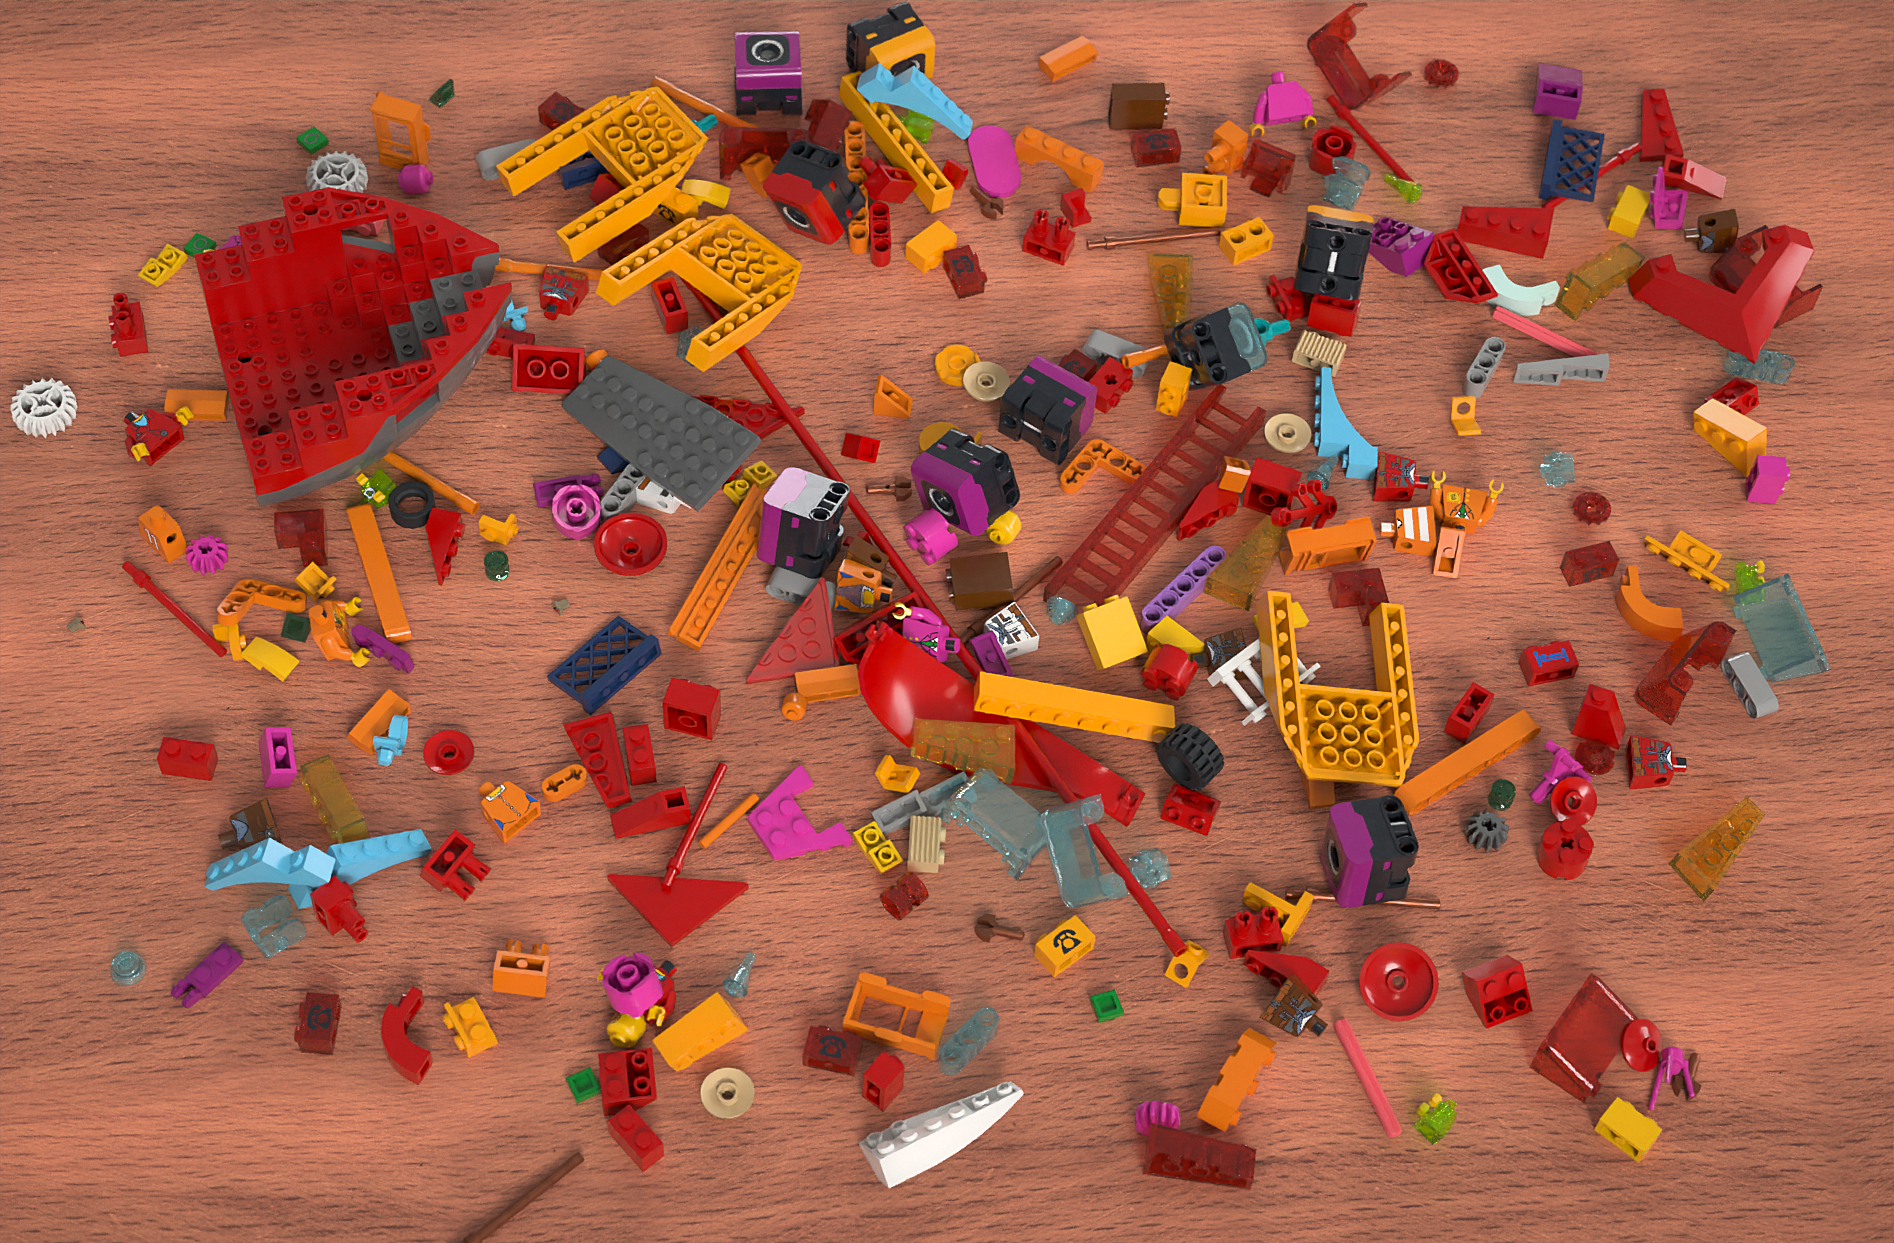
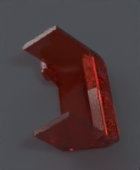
[1307,2,1412,110]
[1709,225,1823,329]

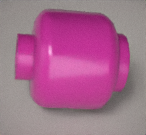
[398,164,434,195]

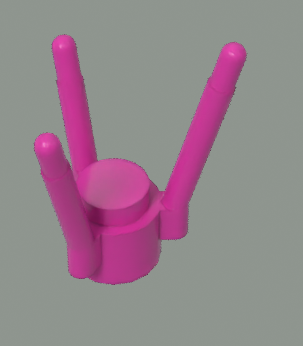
[1648,1046,1694,1110]

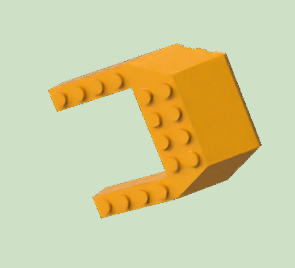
[496,86,708,263]
[596,214,802,372]
[1256,591,1419,787]

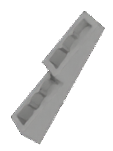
[1513,353,1609,386]
[871,771,978,835]

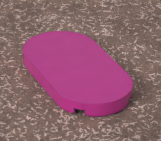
[968,126,1021,198]

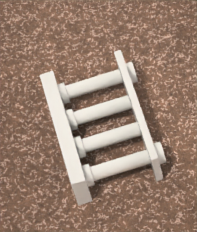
[1207,639,1321,726]

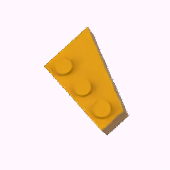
[1693,398,1767,477]
[652,992,749,1071]

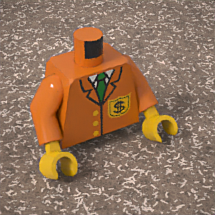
[1429,471,1504,540]
[309,597,370,667]

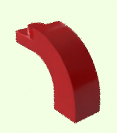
[381,986,433,1085]

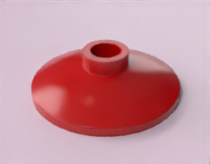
[423,730,475,775]
[1550,776,1597,826]
[1621,1019,1663,1072]

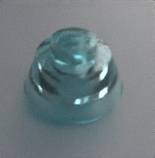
[1046,596,1078,626]
[109,951,147,986]

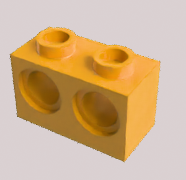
[1219,217,1274,266]
[1156,361,1192,418]

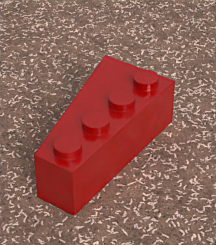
[1457,206,1555,259]

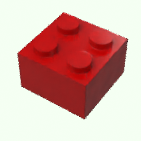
[1242,457,1302,516]
[662,678,721,740]

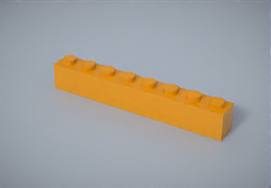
[838,71,954,213]
[974,672,1175,743]

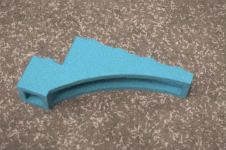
[857,63,973,140]
[1314,367,1377,480]
[288,829,432,909]
[204,838,336,891]

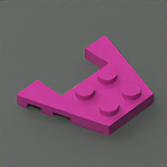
[748,765,852,861]

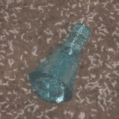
[1307,455,1339,490]
[723,953,756,997]

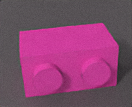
[1745,455,1790,504]
[258,728,297,788]

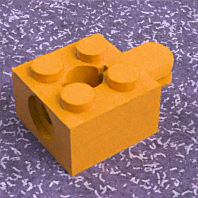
[1157,173,1227,228]

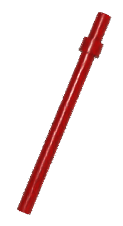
[1327,95,1415,188]
[1541,143,1641,208]
[122,561,227,657]
[660,763,728,890]

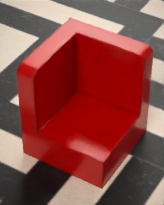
[1060,188,1092,228]
[841,433,881,463]

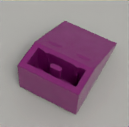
[1532,63,1583,120]
[1369,216,1434,277]

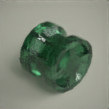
[484,550,510,581]
[1488,779,1516,811]

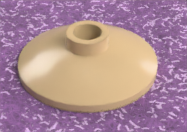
[963,361,1010,402]
[1264,413,1311,453]
[700,1068,755,1119]

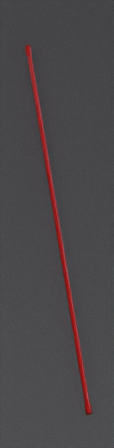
[678,275,1188,957]

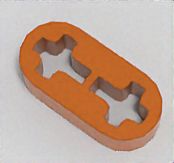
[542,764,587,802]

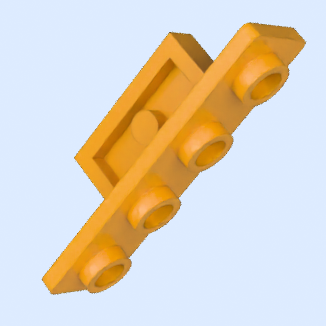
[1644,530,1730,593]

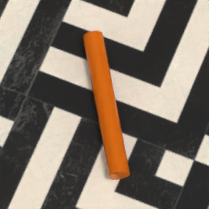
[698,793,759,849]

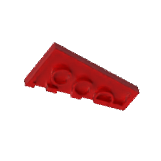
[1639,88,1684,162]
[563,712,632,809]

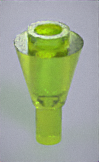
[1384,174,1423,203]

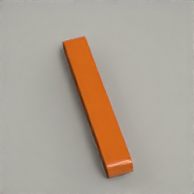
[844,121,869,254]
[346,502,412,644]
[1393,710,1541,815]

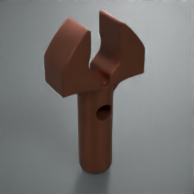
[970,186,1004,219]
[866,476,912,501]
[975,914,1025,943]
[1672,1053,1702,1101]

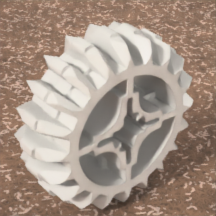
[306,151,368,193]
[10,378,78,438]

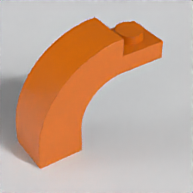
[1615,566,1684,641]

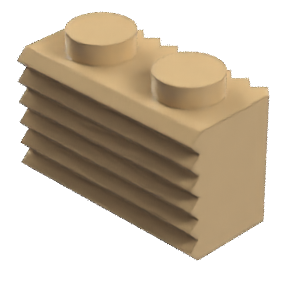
[1292,330,1347,377]
[907,815,946,873]

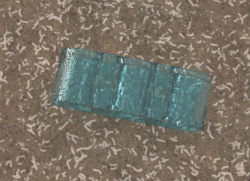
[1723,349,1795,384]
[938,1007,999,1076]

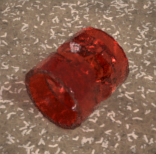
[879,872,929,921]

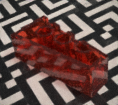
[1143,1123,1256,1190]

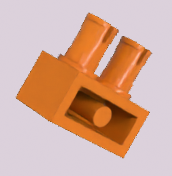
[1202,120,1249,175]
[492,940,551,998]

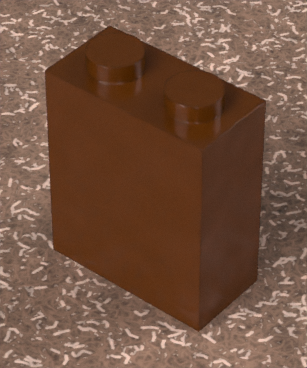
[1108,83,1170,130]
[946,552,1014,611]

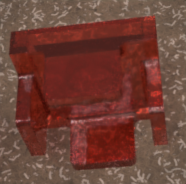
[1241,138,1296,197]

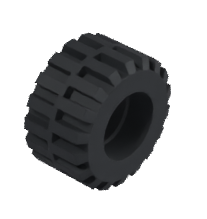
[1156,723,1224,791]

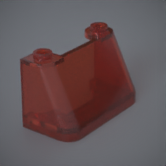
[719,127,810,180]
[1634,621,1737,726]
[1530,973,1639,1103]

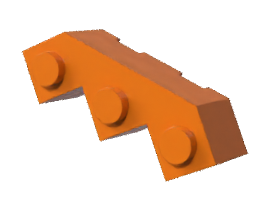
[1196,1028,1277,1132]

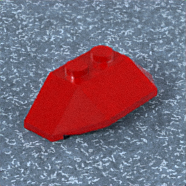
[1423,228,1498,304]
[833,591,924,666]

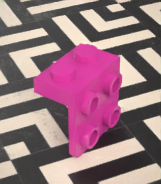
[1650,167,1688,229]

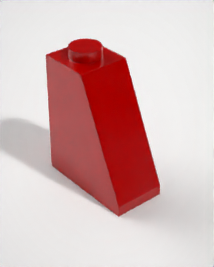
[1571,684,1626,750]

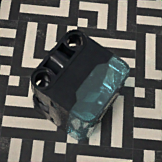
[1163,302,1268,391]

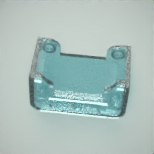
[1732,573,1831,683]
[938,768,1057,881]
[1041,794,1128,908]

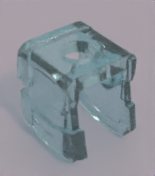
[1323,156,1371,211]
[241,895,306,959]

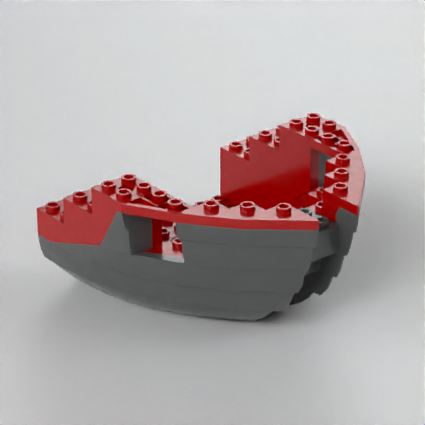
[194,187,512,507]

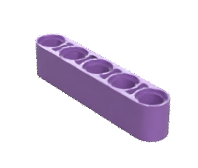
[1140,545,1226,635]

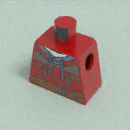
[539,265,589,320]
[1373,451,1429,502]
[1625,736,1687,789]

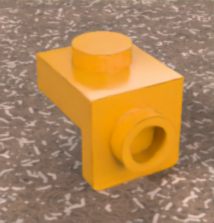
[479,513,519,546]
[294,562,337,601]
[212,623,247,661]
[875,755,920,793]

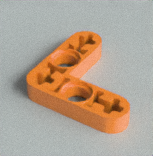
[1060,439,1147,494]
[217,579,307,626]

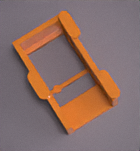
[370,91,431,170]
[1278,516,1377,575]
[842,972,950,1061]

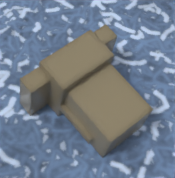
[552,599,570,616]
[67,617,86,633]

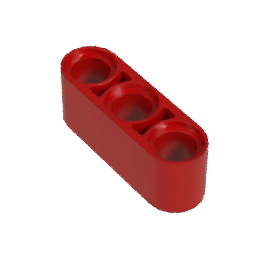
[869,202,892,267]

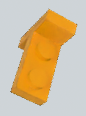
[1242,882,1314,947]

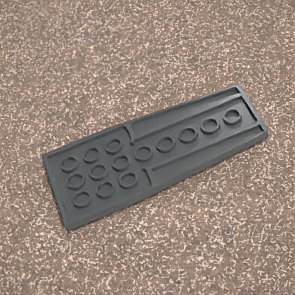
[562,356,762,512]

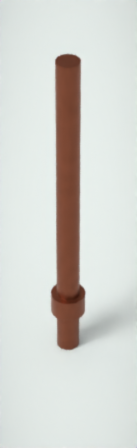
[1087,227,1220,250]
[959,556,1063,645]
[1285,887,1440,909]
[463,1152,584,1243]

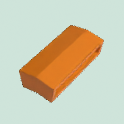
[1039,36,1098,82]
[164,389,229,421]
[794,664,860,703]
[347,689,411,756]

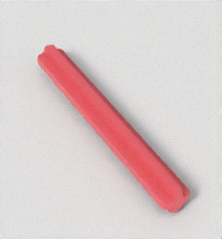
[1492,306,1598,357]
[1334,1018,1402,1138]

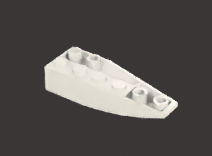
[859,1081,1023,1188]

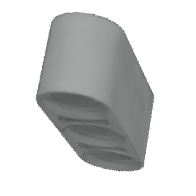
[476,139,536,180]
[1082,330,1150,377]
[1462,337,1506,399]
[600,464,645,523]
[765,566,836,611]
[1721,652,1779,719]

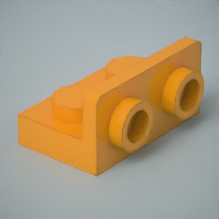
[442,997,498,1058]

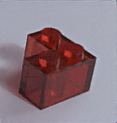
[803,99,852,152]
[274,509,328,567]
[1328,568,1389,626]

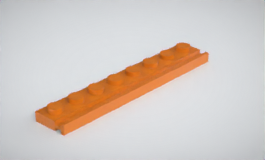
[667,484,768,652]

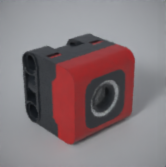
[763,140,866,245]

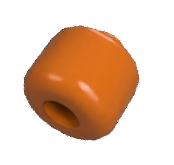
[586,349,609,371]
[781,692,808,721]

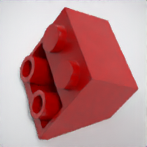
[1462,955,1533,1029]
[598,1048,657,1116]

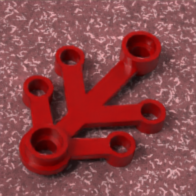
[1271,479,1338,530]

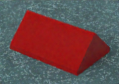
[512,343,587,394]

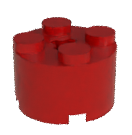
[1309,126,1357,180]
[1141,644,1198,701]
[1537,819,1594,880]

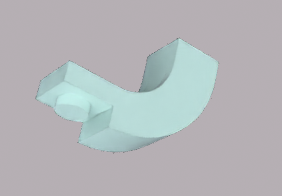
[1482,265,1560,316]

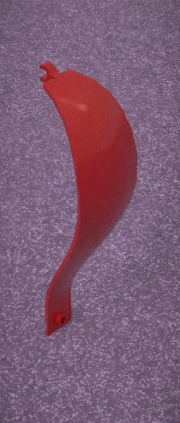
[858,622,1146,827]

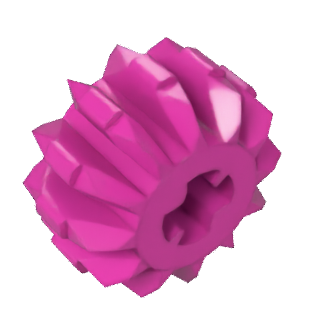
[186,533,228,576]
[1135,1101,1180,1138]

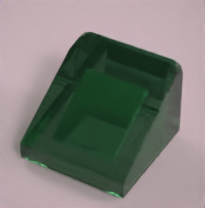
[429,79,455,108]
[281,613,311,643]

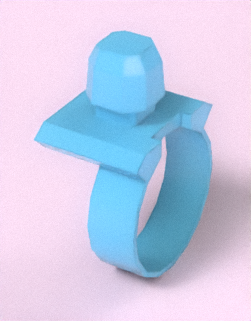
[503,299,528,331]
[373,714,408,766]

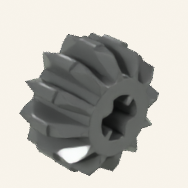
[1465,808,1509,853]

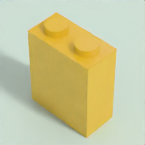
[1076,594,1148,671]

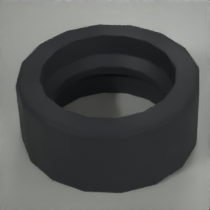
[388,481,436,529]

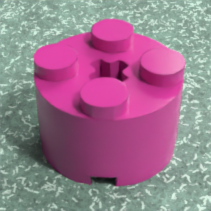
[552,484,601,540]
[903,507,958,566]
[602,953,663,1018]

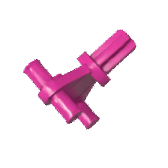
[1529,740,1592,804]

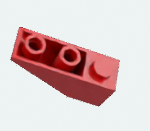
[1660,154,1727,199]
[1177,479,1239,541]
[426,508,465,586]
[610,786,691,839]
[1243,950,1330,996]

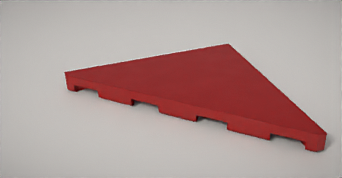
[692,395,805,439]
[746,577,841,684]
[607,874,748,948]

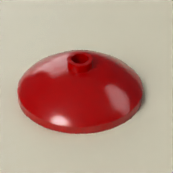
[594,513,668,576]
[1359,942,1439,1022]

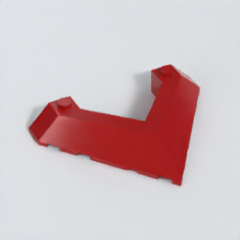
[1628,224,1814,364]

